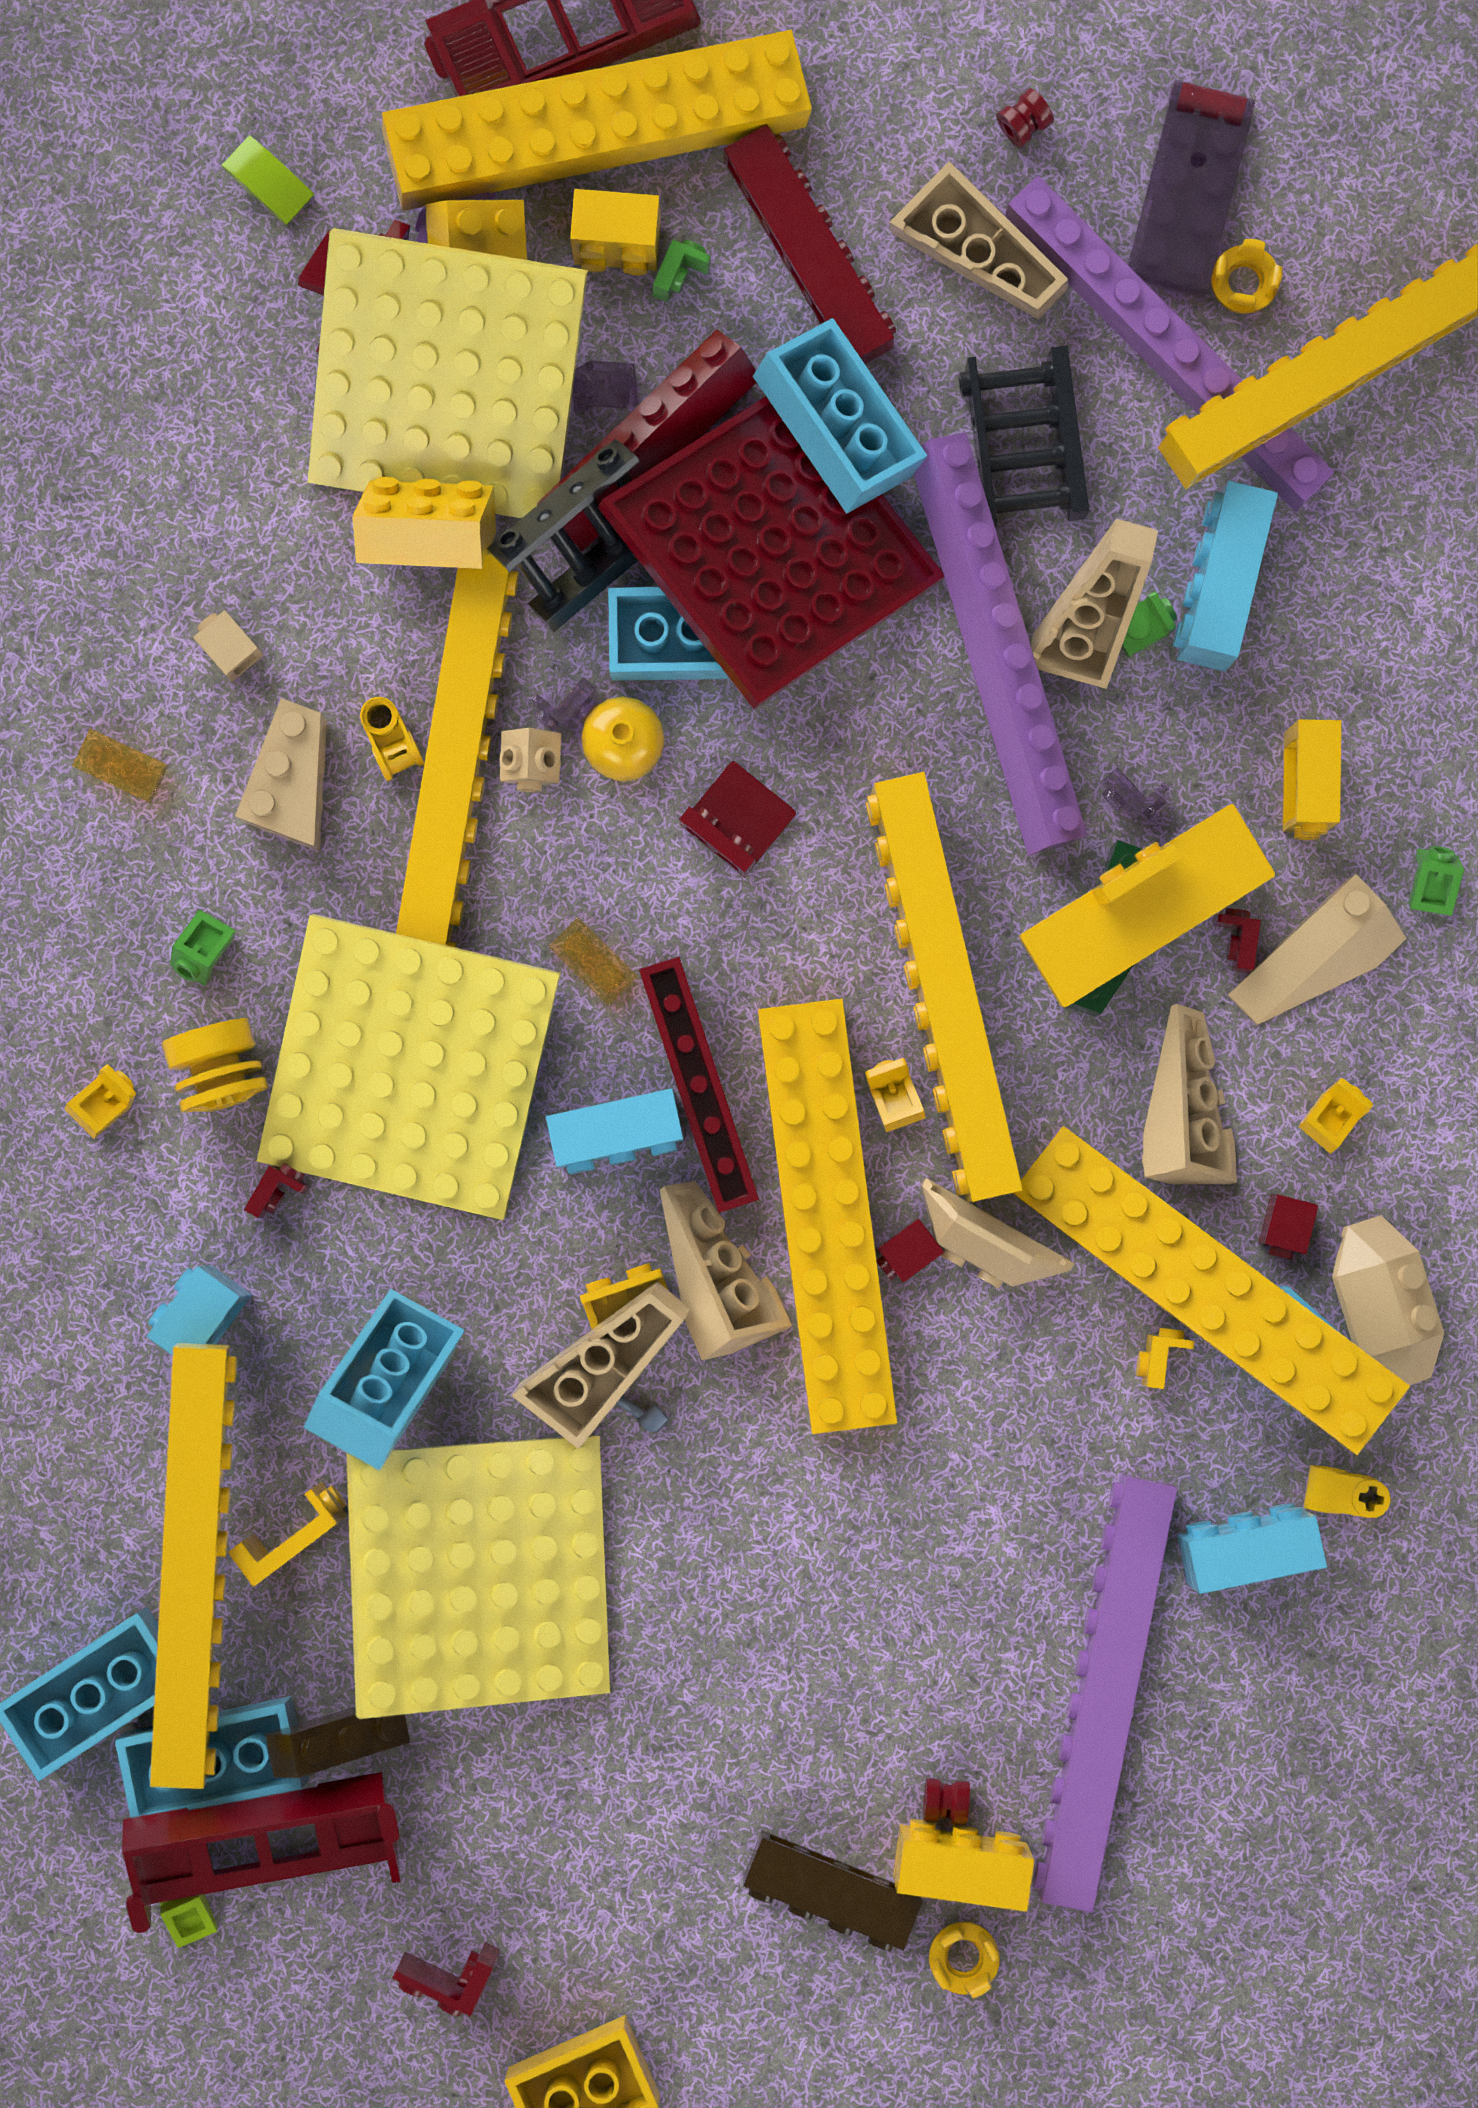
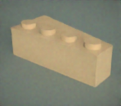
[889,161,1068,319]

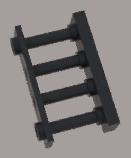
[959,345,1089,527]
[486,439,639,632]

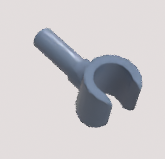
[616,1396,669,1433]

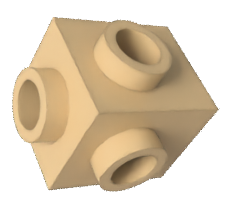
[500,727,561,793]

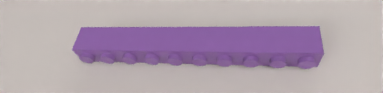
[1005,175,1334,512]
[914,432,1088,856]
[1033,1474,1177,1913]

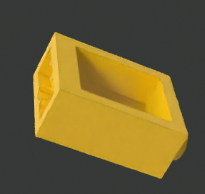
[1282,719,1342,840]

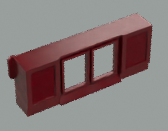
[424,0,701,97]
[122,1772,401,1933]

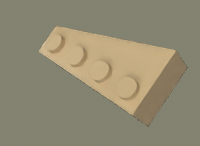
[1030,518,1158,689]
[511,1282,690,1449]

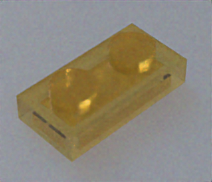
[72,728,169,804]
[548,917,638,1007]

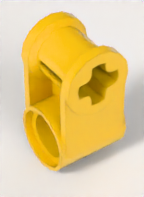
[360,697,425,782]
[1304,1465,1391,1518]

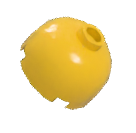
[581,696,665,782]

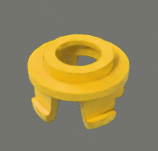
[1211,239,1283,314]
[929,1921,1000,1998]

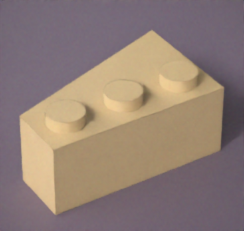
[235,698,327,852]

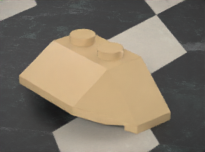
[920,1178,1075,1289]
[1332,1215,1444,1385]

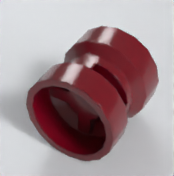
[996,88,1054,148]
[923,1778,970,1825]

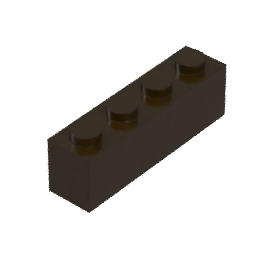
[743,1830,923,1952]

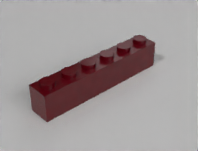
[724,124,896,364]
[537,329,757,552]
[639,956,759,1213]

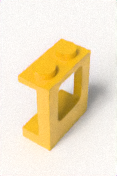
[227,1482,347,1587]

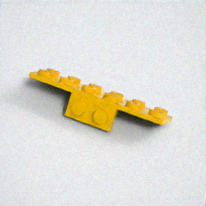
[1019,804,1275,1007]

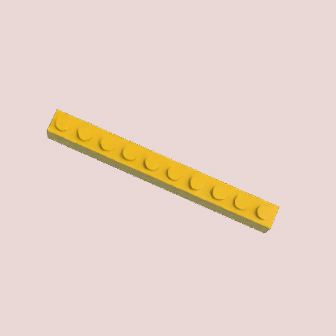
[1157,243,1478,489]
[396,554,519,948]
[150,1343,237,1789]

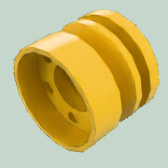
[161,1018,268,1113]

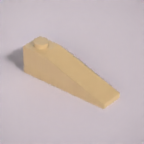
[1227,874,1407,1025]
[1142,1004,1237,1184]
[660,1181,792,1360]

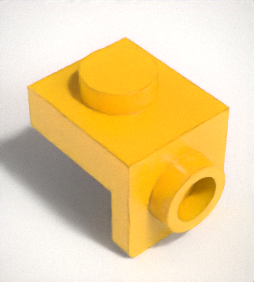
[865,1058,926,1133]
[64,1064,136,1139]
[1298,1078,1373,1154]
[1136,1328,1195,1389]

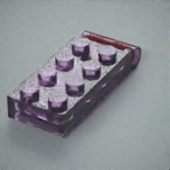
[1127,79,1256,299]

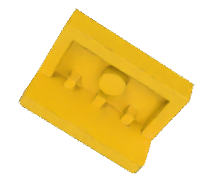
[579,1263,669,1329]

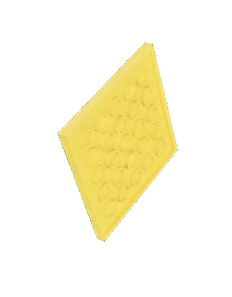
[307,228,588,518]
[257,914,561,1220]
[346,1435,610,1719]

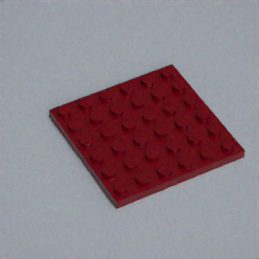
[598,396,944,710]

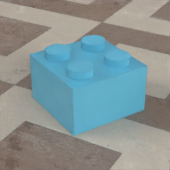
[146,1265,252,1356]

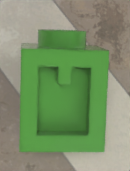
[653,239,711,302]
[1121,591,1177,659]
[1408,846,1464,916]
[170,909,236,986]

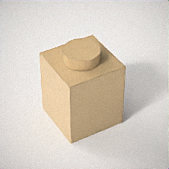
[193,610,263,682]

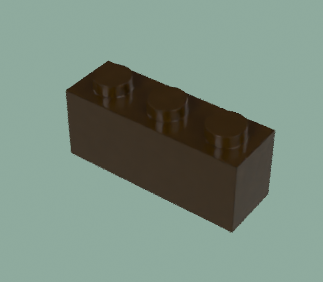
[265,1706,410,1778]

